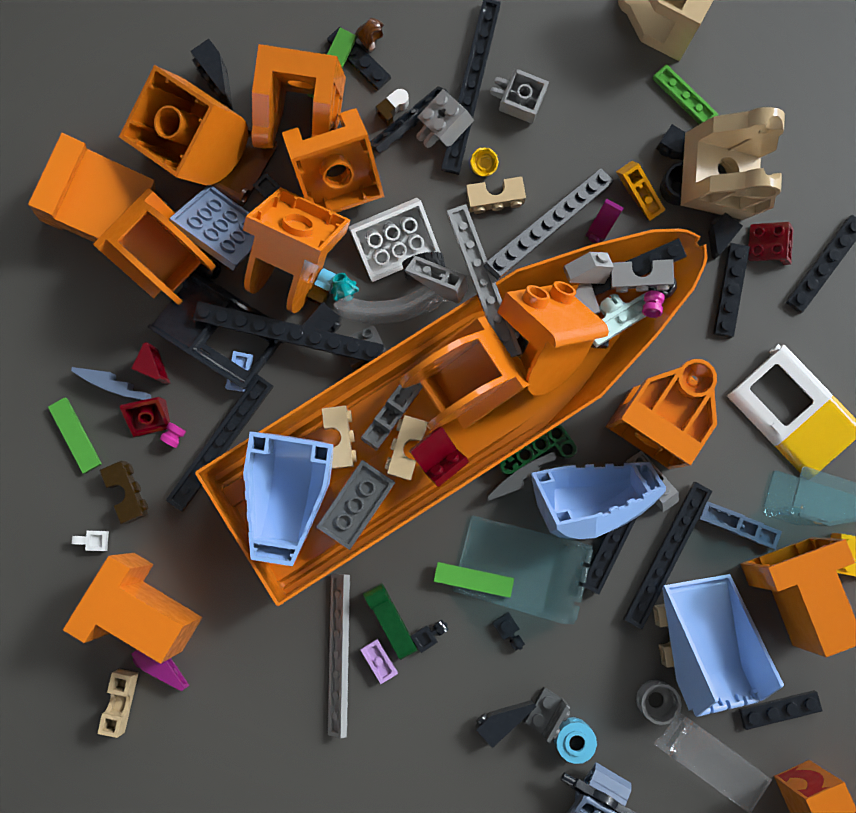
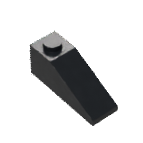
[656,124,686,160]
[475,700,537,748]

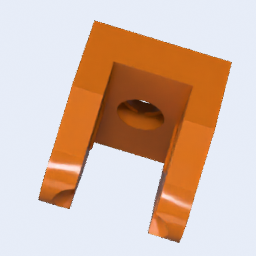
[252,44,346,148]
[282,108,385,213]
[605,359,717,469]

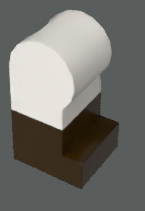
[375,89,409,126]

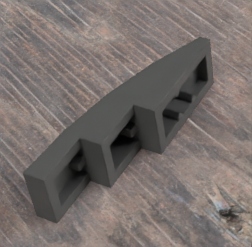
[361,383,423,451]
[486,452,556,501]

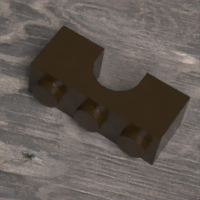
[100,461,148,524]

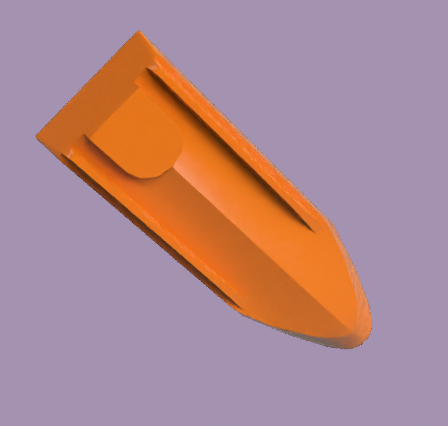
[195,229,707,606]

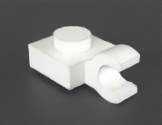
[72,531,109,551]

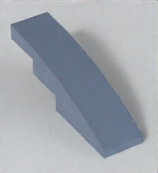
[71,367,151,401]
[700,501,782,550]

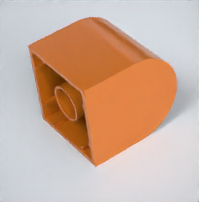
[119,65,248,185]

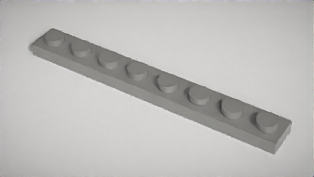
[447,204,522,358]
[328,574,350,738]

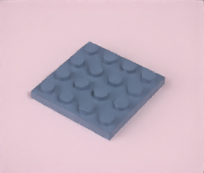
[169,185,254,270]

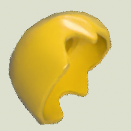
[470,148,499,177]

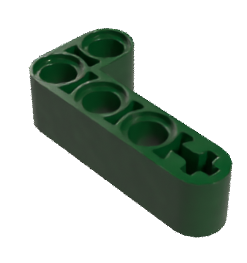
[499,425,577,475]
[363,582,418,660]

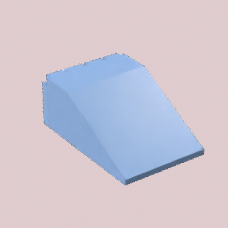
[662,574,784,717]

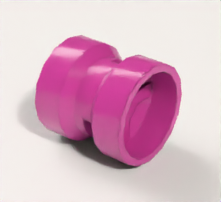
[642,291,665,318]
[159,422,186,448]

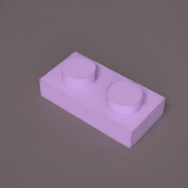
[361,638,398,684]

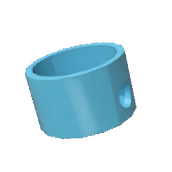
[554,717,597,764]

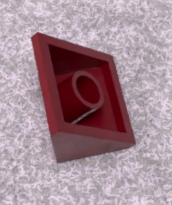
[131,342,171,385]
[120,397,170,437]

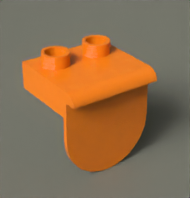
[497,281,609,395]

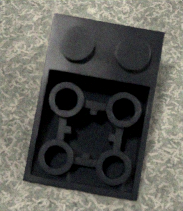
[190,38,233,110]

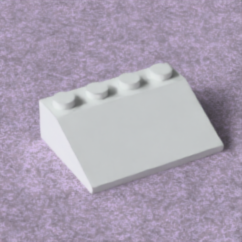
[348,198,440,282]

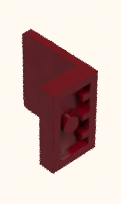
[748,222,794,265]
[409,426,469,488]

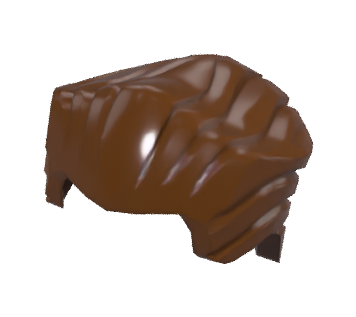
[355,18,384,52]

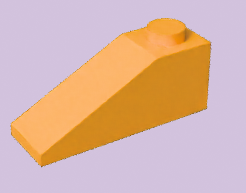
[616,161,665,221]

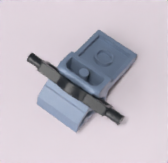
[560,763,635,813]

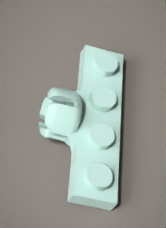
[593,292,646,348]

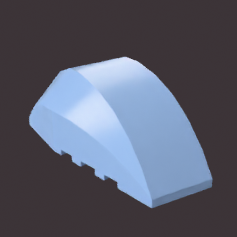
[243,432,333,566]
[531,462,666,540]

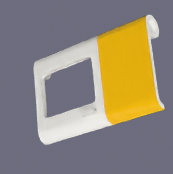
[727,344,856,480]

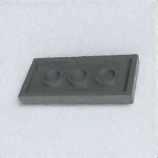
[317,460,396,550]

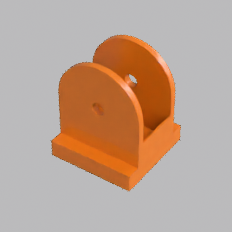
[243,187,350,313]
[93,188,216,305]
[399,316,530,431]

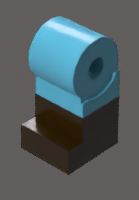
[306,268,336,305]

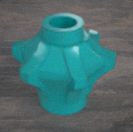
[331,273,359,302]

